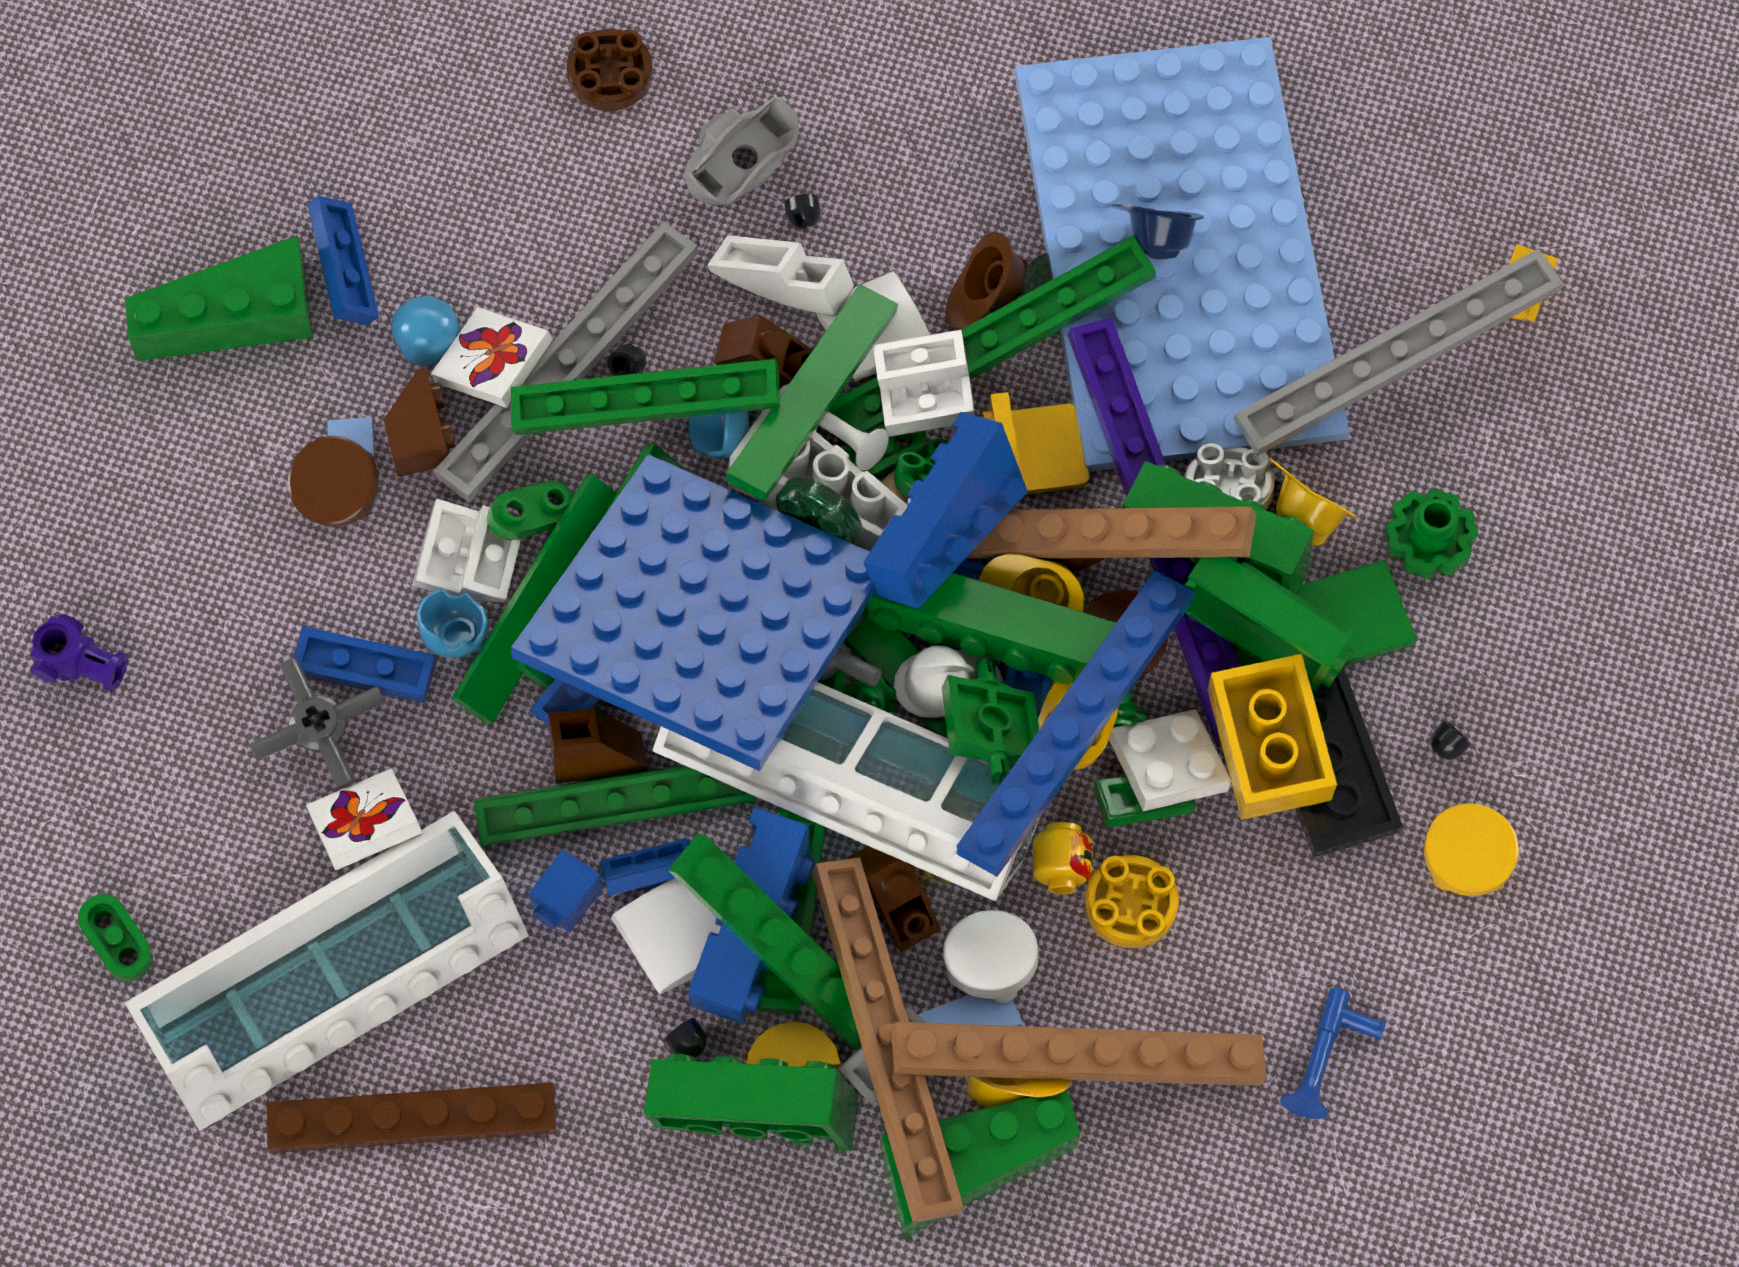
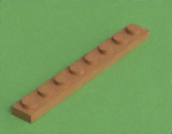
[965,507,1257,559]
[811,857,964,1223]
[891,1022,1267,1086]

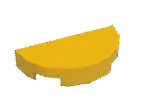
[747,1021,841,1069]

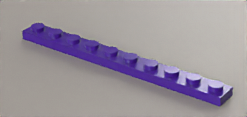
[1067,317,1240,747]

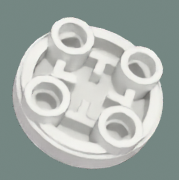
[1185,443,1275,510]
[943,910,1038,1003]

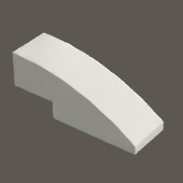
[708,235,854,316]

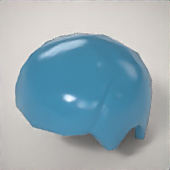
[390,295,461,367]
[689,411,750,459]
[416,588,489,658]

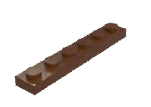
[267,1082,557,1153]

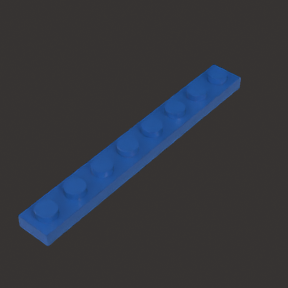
[957,570,1194,877]

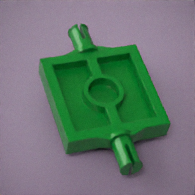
[941,658,1039,786]

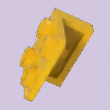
[982,392,1089,495]

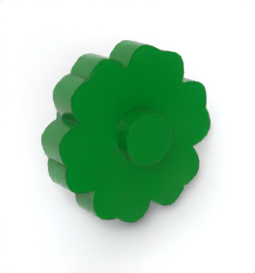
[1384,488,1478,579]

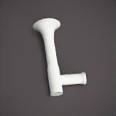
[780,384,889,471]

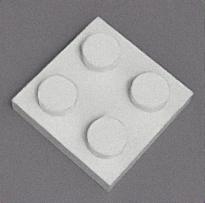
[1109,709,1231,811]

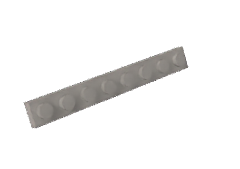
[434,221,698,503]
[1234,249,1563,456]

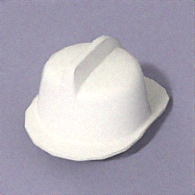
[894,646,1004,718]

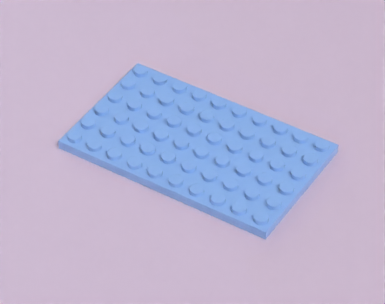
[1015,37,1350,472]

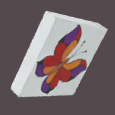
[431,307,553,408]
[306,768,422,870]

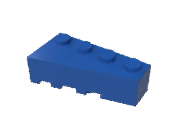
[863,412,1028,609]
[688,807,816,1025]

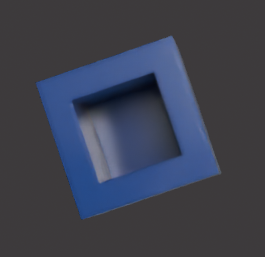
[529,849,603,933]

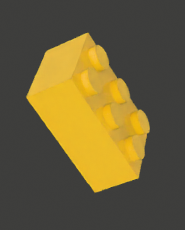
[1207,654,1337,820]

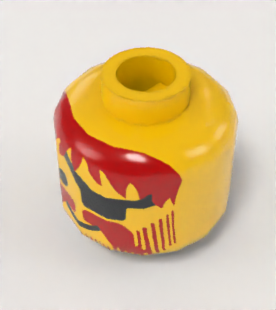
[1033,822,1093,894]

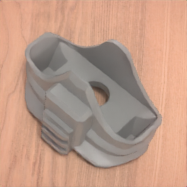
[684,96,799,205]

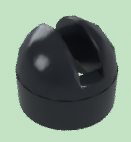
[784,194,821,229]
[608,343,647,376]
[1430,719,1472,760]
[664,1017,706,1057]

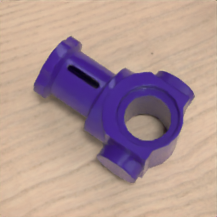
[30,614,128,692]

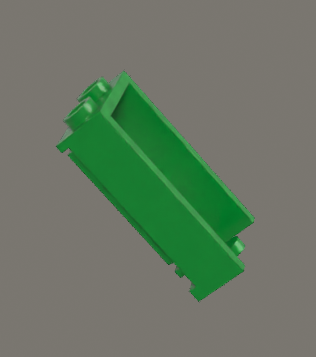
[1185,557,1355,694]

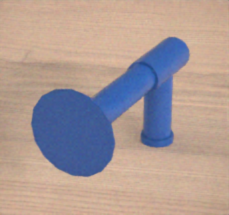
[1280,988,1386,1119]

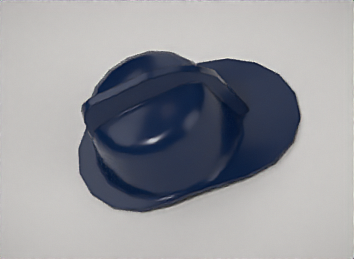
[1112,204,1204,260]

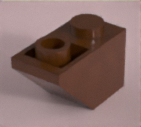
[714,315,813,390]
[383,368,455,477]
[548,708,647,784]
[847,846,941,952]

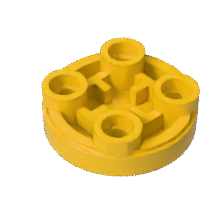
[1424,803,1519,896]
[1085,855,1179,948]

